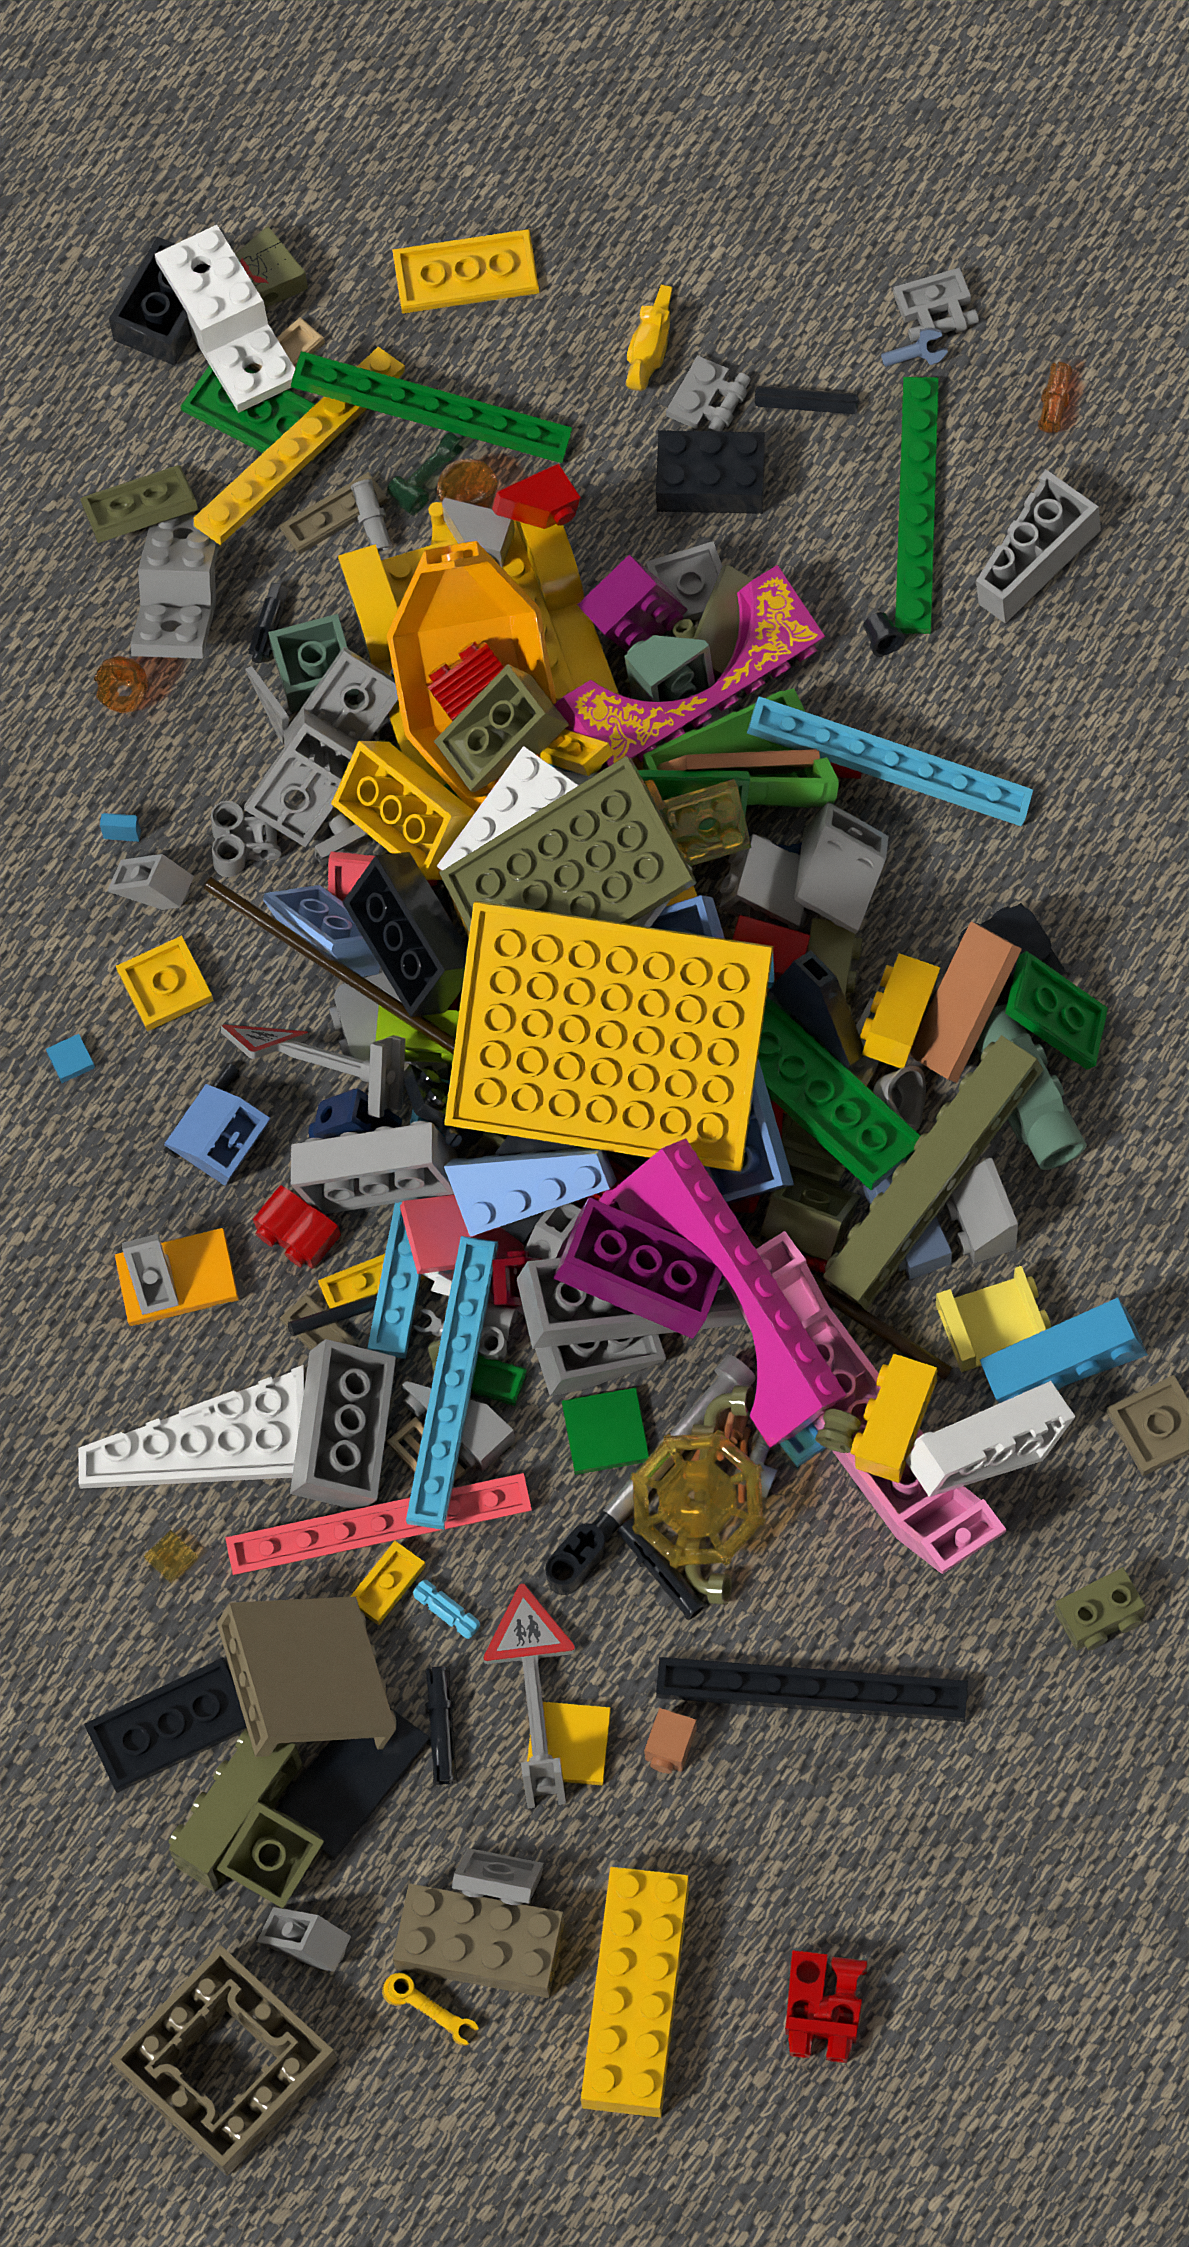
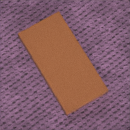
[656,749,820,775]
[909,922,1022,1083]

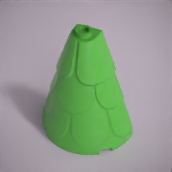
[643,689,839,808]

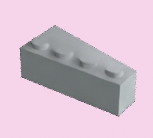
[976,469,1101,623]

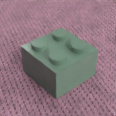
[268,614,359,713]

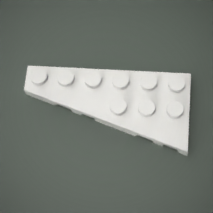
[78,1365,305,1489]

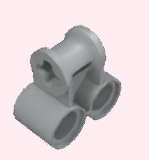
[211,801,281,877]

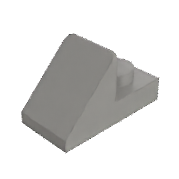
[122,1234,179,1315]

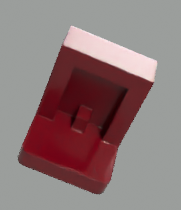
[491,1251,543,1307]

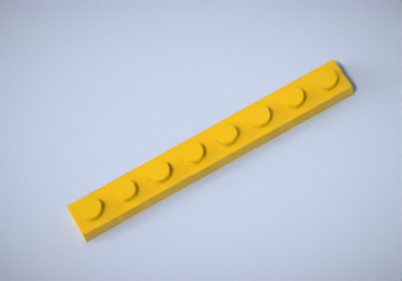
[194,347,405,545]

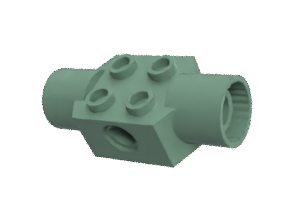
[976,1004,1087,1170]

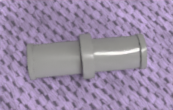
[350,479,393,553]

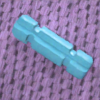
[413,1579,480,1639]

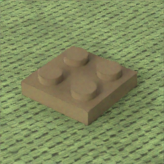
[1106,1375,1189,1476]

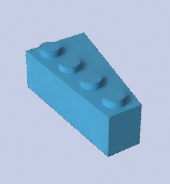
[980,1298,1148,1403]

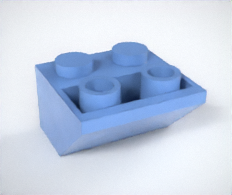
[164,1084,270,1186]

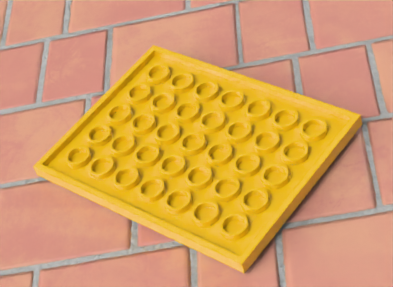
[444,901,774,1172]

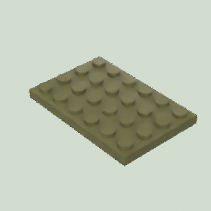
[439,756,697,932]

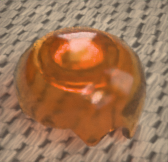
[94,656,148,713]

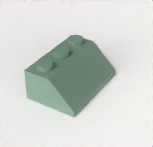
[625,635,715,702]

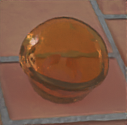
[437,458,498,509]

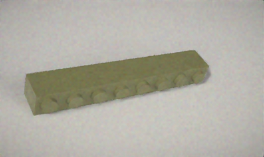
[823,1035,1044,1310]

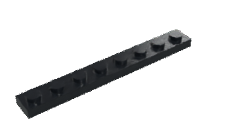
[656,1657,968,1722]

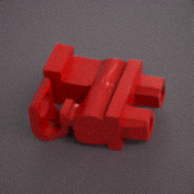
[785,1950,867,2063]

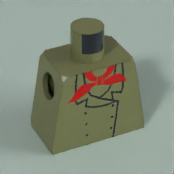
[235,226,308,308]

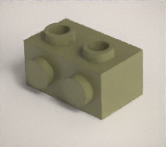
[1054,1567,1146,1651]

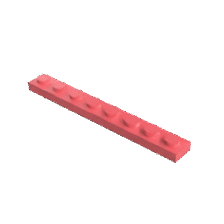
[225,1473,532,1575]

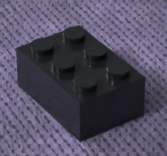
[109,237,211,366]
[656,430,765,514]

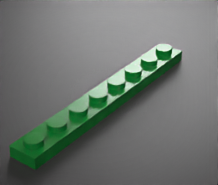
[291,351,572,463]
[895,377,939,634]

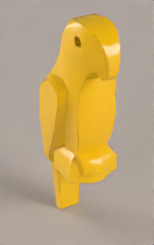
[626,284,673,391]

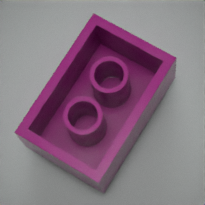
[577,554,688,652]

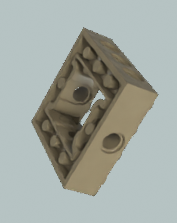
[109,1945,337,2176]

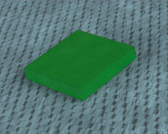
[562,1388,649,1475]

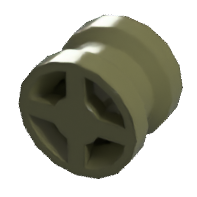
[815,1409,861,1453]

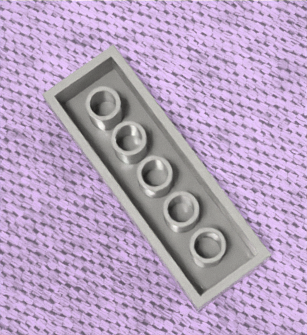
[517,1258,746,1349]

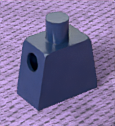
[308,1088,403,1139]

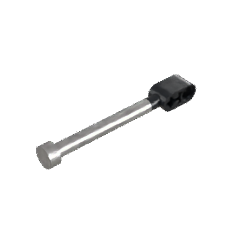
[545,1354,756,1595]

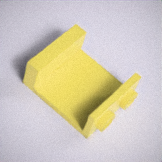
[936,1266,1051,1372]

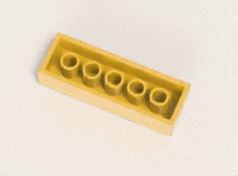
[581,1867,689,2118]

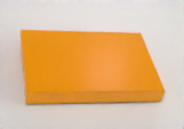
[115,1228,239,1326]

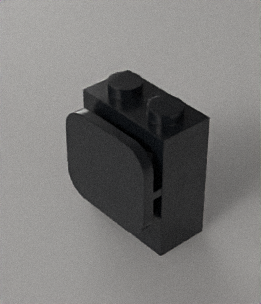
[957,903,1067,1007]

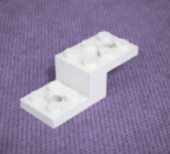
[155,225,295,413]

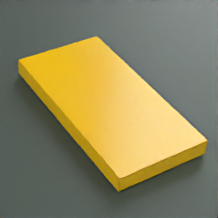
[392,229,540,314]

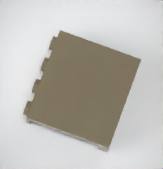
[217,1597,396,1757]

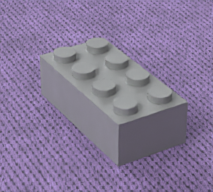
[291,1121,458,1214]
[290,1339,396,1510]

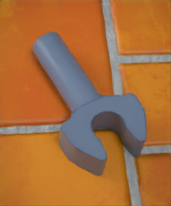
[881,327,948,367]

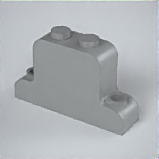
[329,970,449,1080]

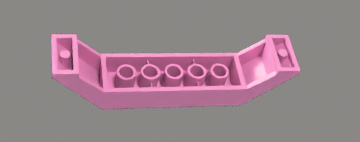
[722,1231,1006,1574]

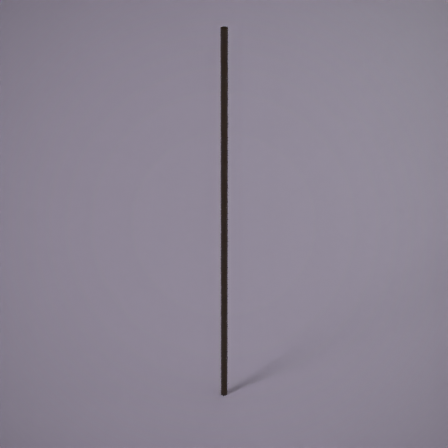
[204,877,953,1380]

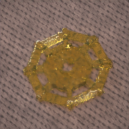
[629,1430,766,1569]

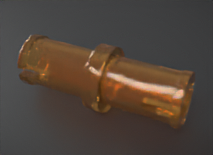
[1038,362,1073,433]

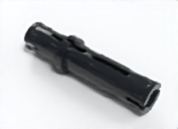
[617,1517,707,1620]
[425,1666,458,1785]

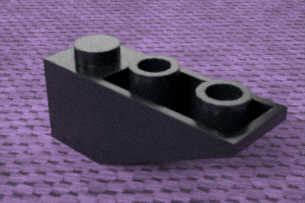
[769,950,864,1068]

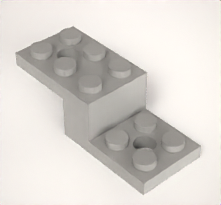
[131,514,219,659]
[244,647,398,847]

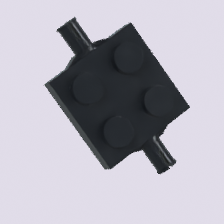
[403,1064,484,1147]

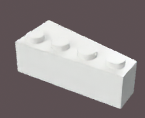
[905,1381,1075,1497]

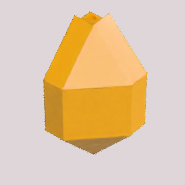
[387,541,556,812]

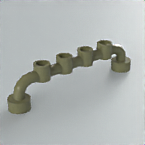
[677,1385,755,1605]

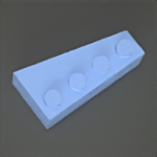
[444,1148,617,1237]

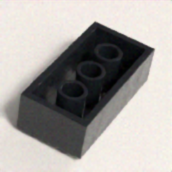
[342,852,468,1017]

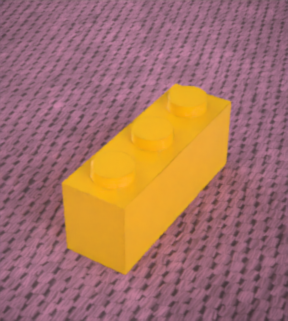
[860,953,940,1068]
[851,1353,937,1483]

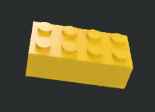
[331,741,475,880]

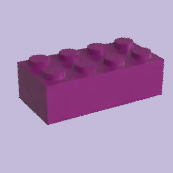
[553,1197,723,1339]

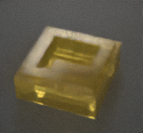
[143,1530,198,1584]

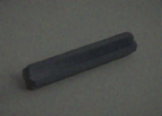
[754,386,859,414]

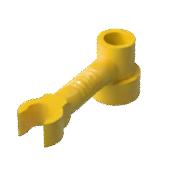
[382,1973,479,2046]

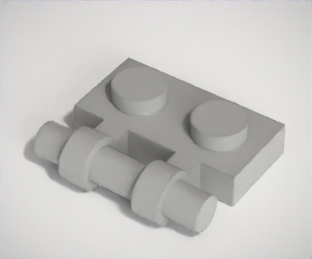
[893,267,979,342]
[666,355,751,431]

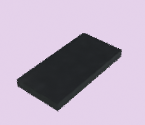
[84,1657,247,1793]
[276,1708,431,1861]

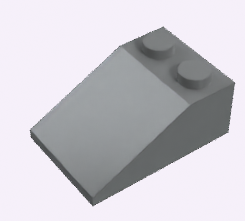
[535,1334,666,1396]

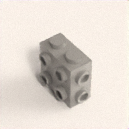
[719,834,806,931]

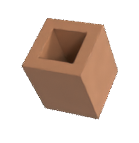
[644,1708,697,1774]

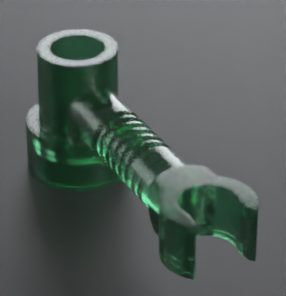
[387,432,463,516]

